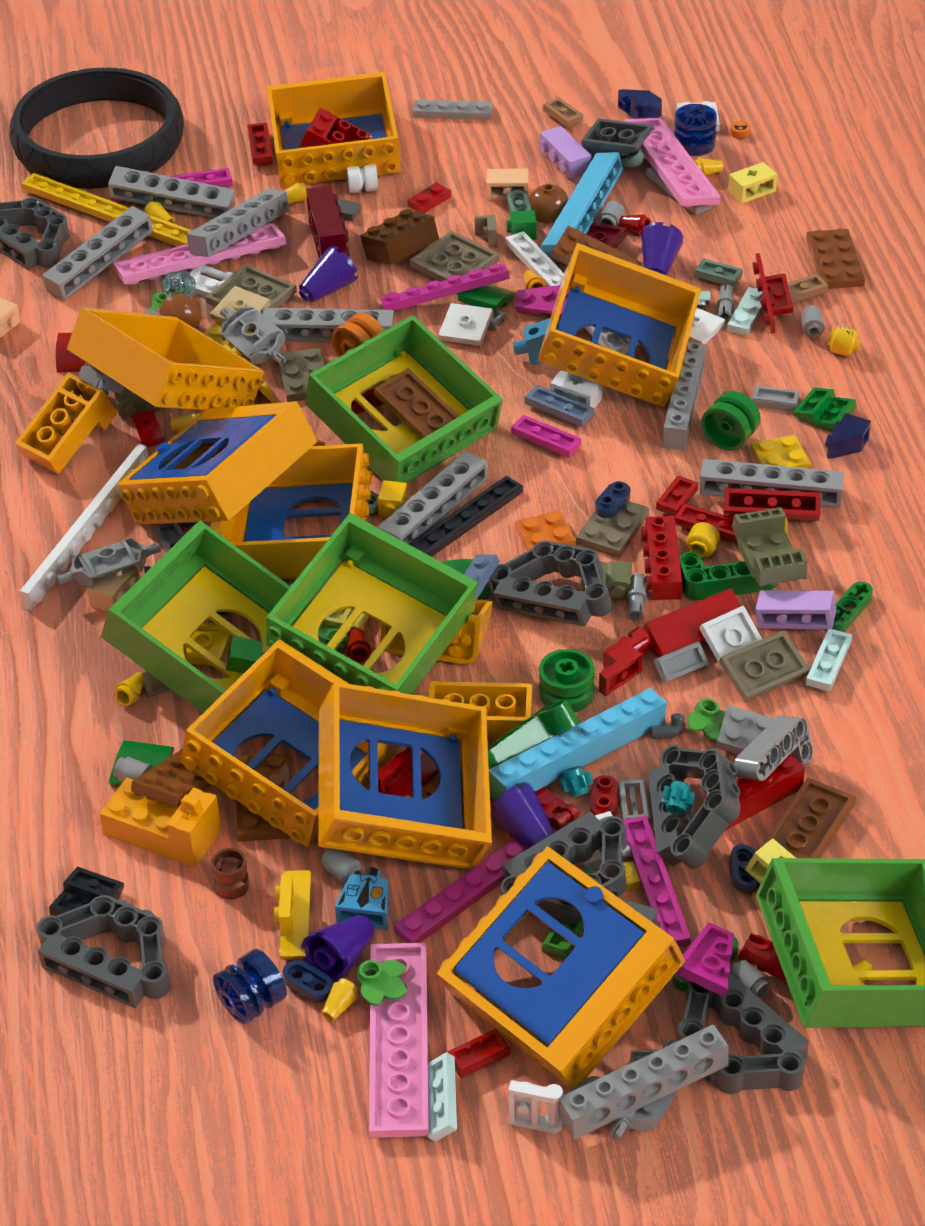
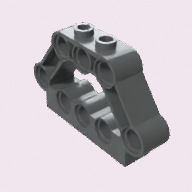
[0,197,70,270]
[490,541,613,626]
[648,744,740,869]
[501,811,627,925]
[37,895,170,1008]
[676,973,809,1094]

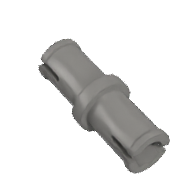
[717,285,734,322]
[627,573,647,620]

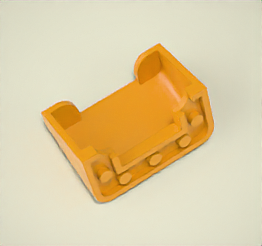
[380,600,493,664]

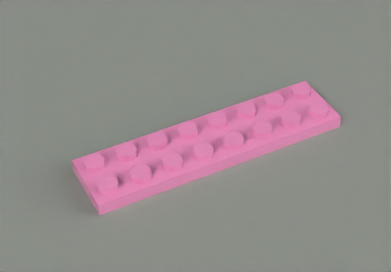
[624,118,721,207]
[113,223,286,285]
[369,943,429,1138]

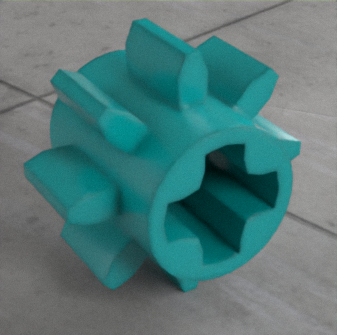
[559,766,593,797]
[661,781,696,815]

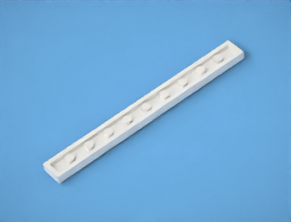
[505,231,630,354]
[20,444,149,611]

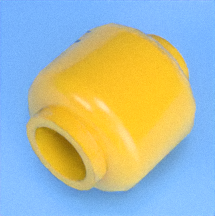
[827,325,861,357]
[685,522,720,558]

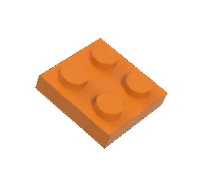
[515,510,576,551]

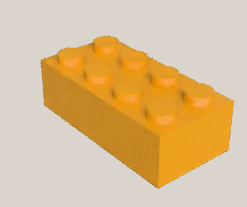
[428,681,532,741]

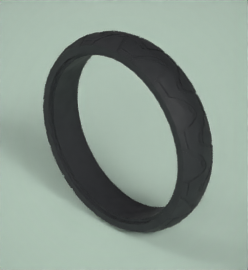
[10,67,184,189]

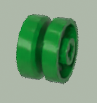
[701,391,761,451]
[539,649,595,712]

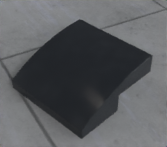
[49,866,124,916]

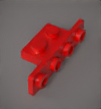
[752,253,793,334]
[378,747,438,797]

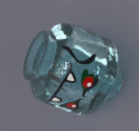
[162,271,196,298]

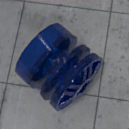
[674,104,717,156]
[213,949,287,1025]

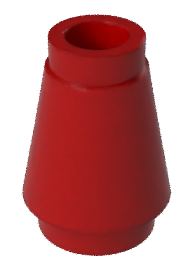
[618,214,651,235]
[347,628,372,663]

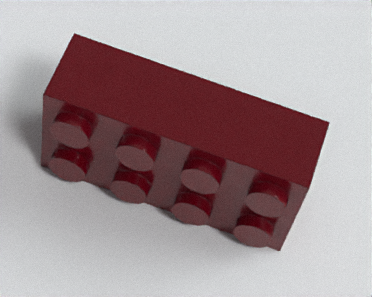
[306,185,350,259]

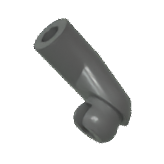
[652,713,686,739]

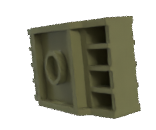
[732,507,807,587]

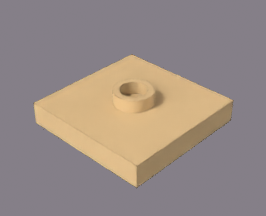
[210,286,271,323]

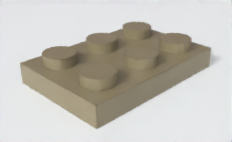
[277,348,324,402]
[576,501,649,558]
[719,630,810,702]

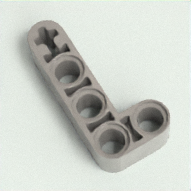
[734,716,813,781]

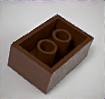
[360,209,439,265]

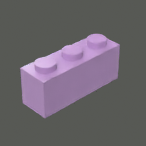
[538,126,591,179]
[755,590,836,629]

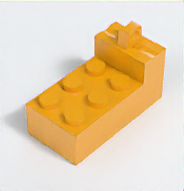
[15,372,118,475]
[99,777,221,868]

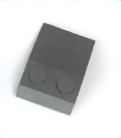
[581,118,653,161]

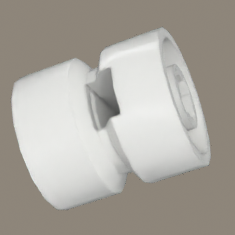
[347,164,378,194]

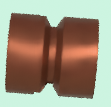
[211,848,249,899]

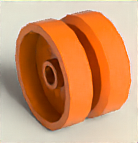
[331,312,384,357]

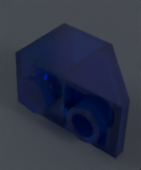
[618,89,662,119]
[825,413,871,459]

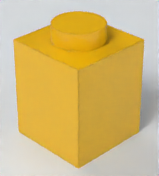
[378,480,408,517]

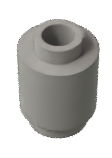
[598,201,625,226]
[801,305,825,337]
[113,757,153,782]
[321,848,361,884]
[730,960,770,999]

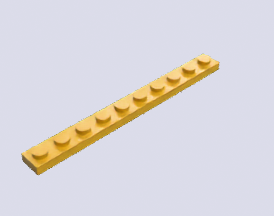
[21,173,193,247]

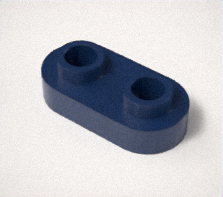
[595,481,631,518]
[729,844,759,893]
[283,960,333,1002]

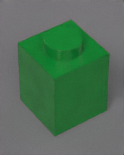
[506,210,537,240]
[226,636,265,674]

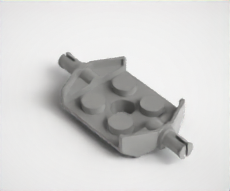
[220,307,287,366]
[78,362,124,394]
[57,538,161,588]
[608,1038,678,1141]

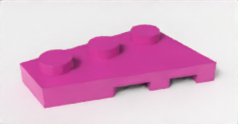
[515,285,570,318]
[675,922,734,997]

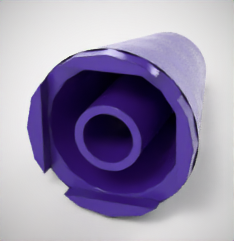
[641,222,683,275]
[299,246,358,302]
[490,782,555,849]
[301,914,375,984]

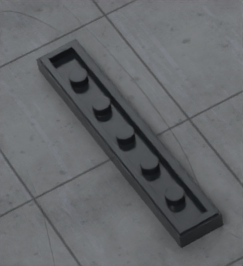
[409,475,523,557]

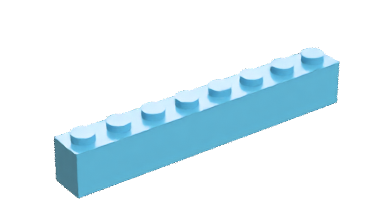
[541,152,623,262]
[489,688,667,800]

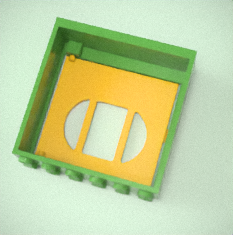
[305,315,503,483]
[266,513,478,695]
[101,520,311,713]
[755,858,925,1028]

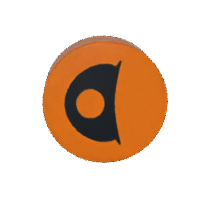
[730,121,751,138]

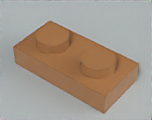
[543,97,583,128]
[788,274,829,303]

